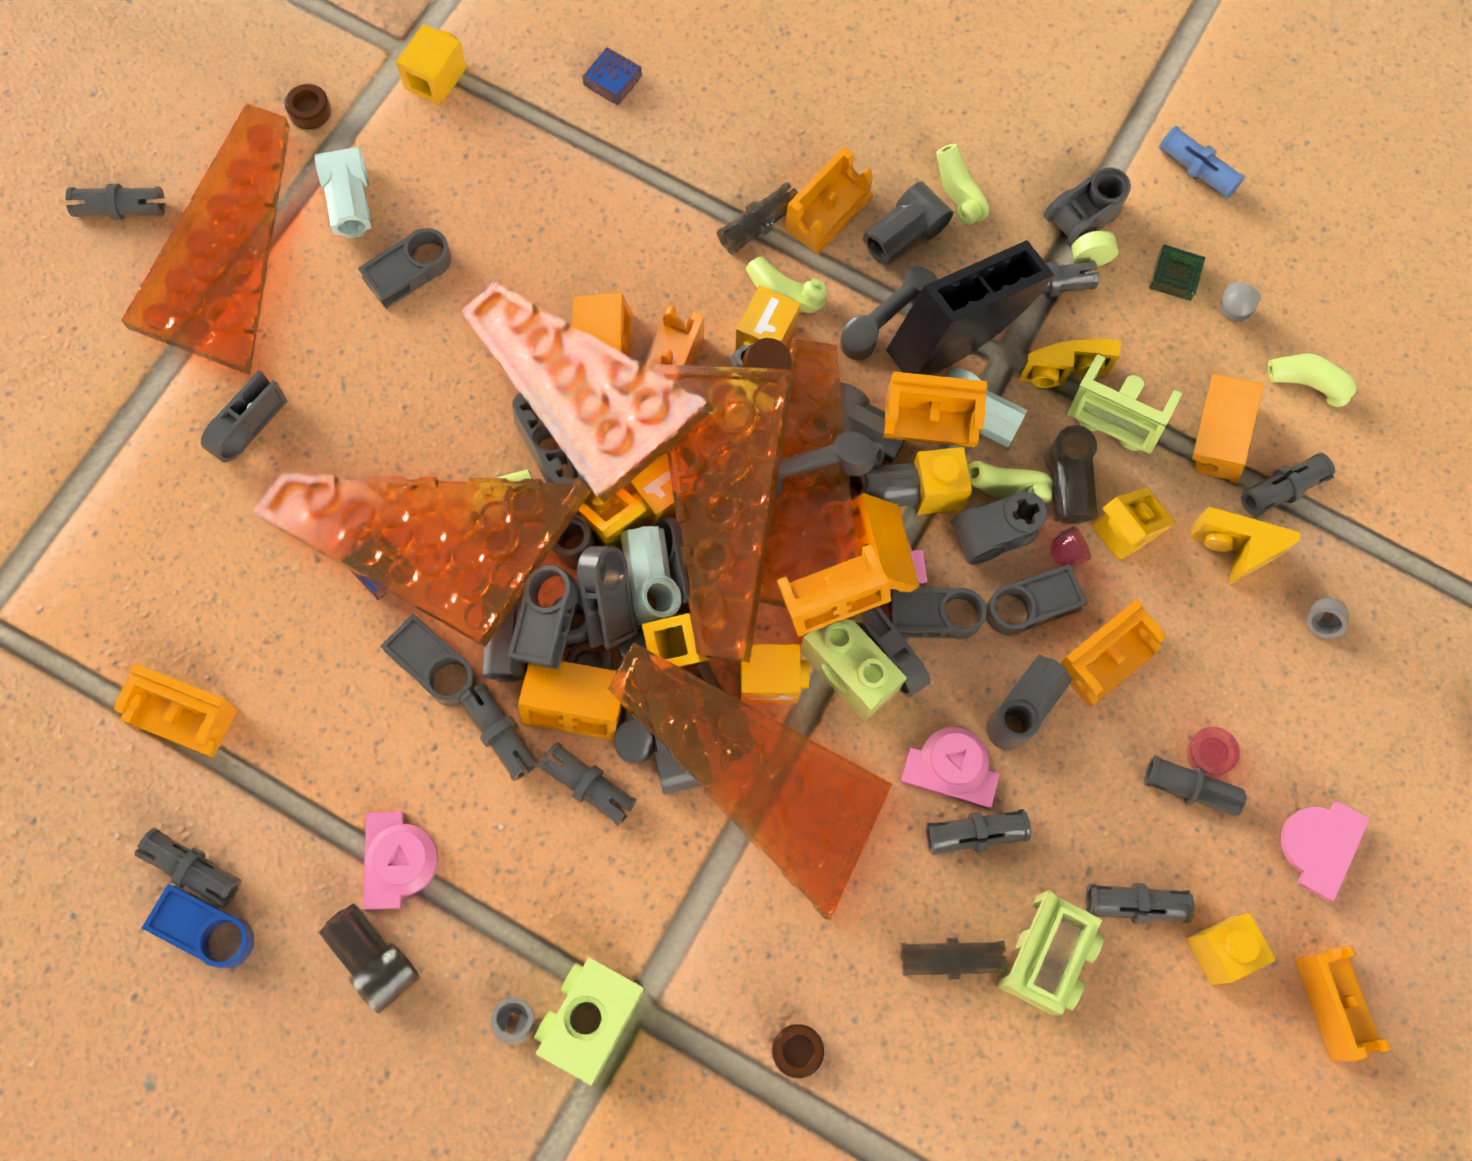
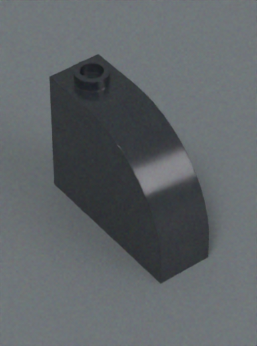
[886,240,1055,375]

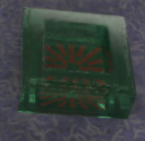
[1149,244,1205,301]

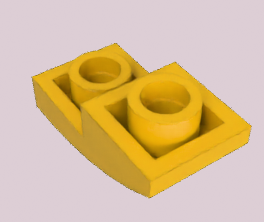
[1018,339,1121,388]

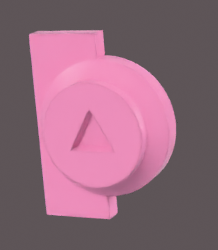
[900,727,1000,809]
[1281,801,1370,902]
[363,812,438,910]

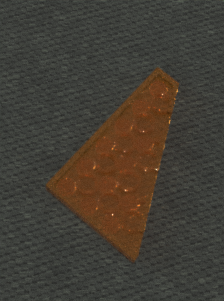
[253,474,590,647]

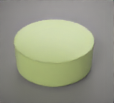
[1071,231,1119,267]

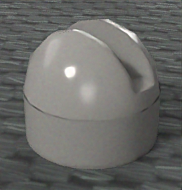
[1221,282,1261,322]
[1307,596,1349,639]
[491,998,533,1045]

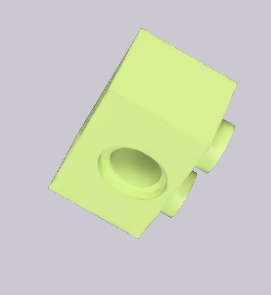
[800,617,907,722]
[534,957,645,1086]

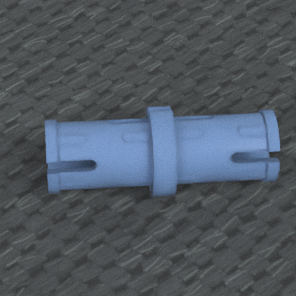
[1159,125,1245,199]

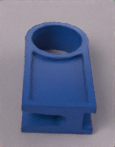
[141,884,254,969]

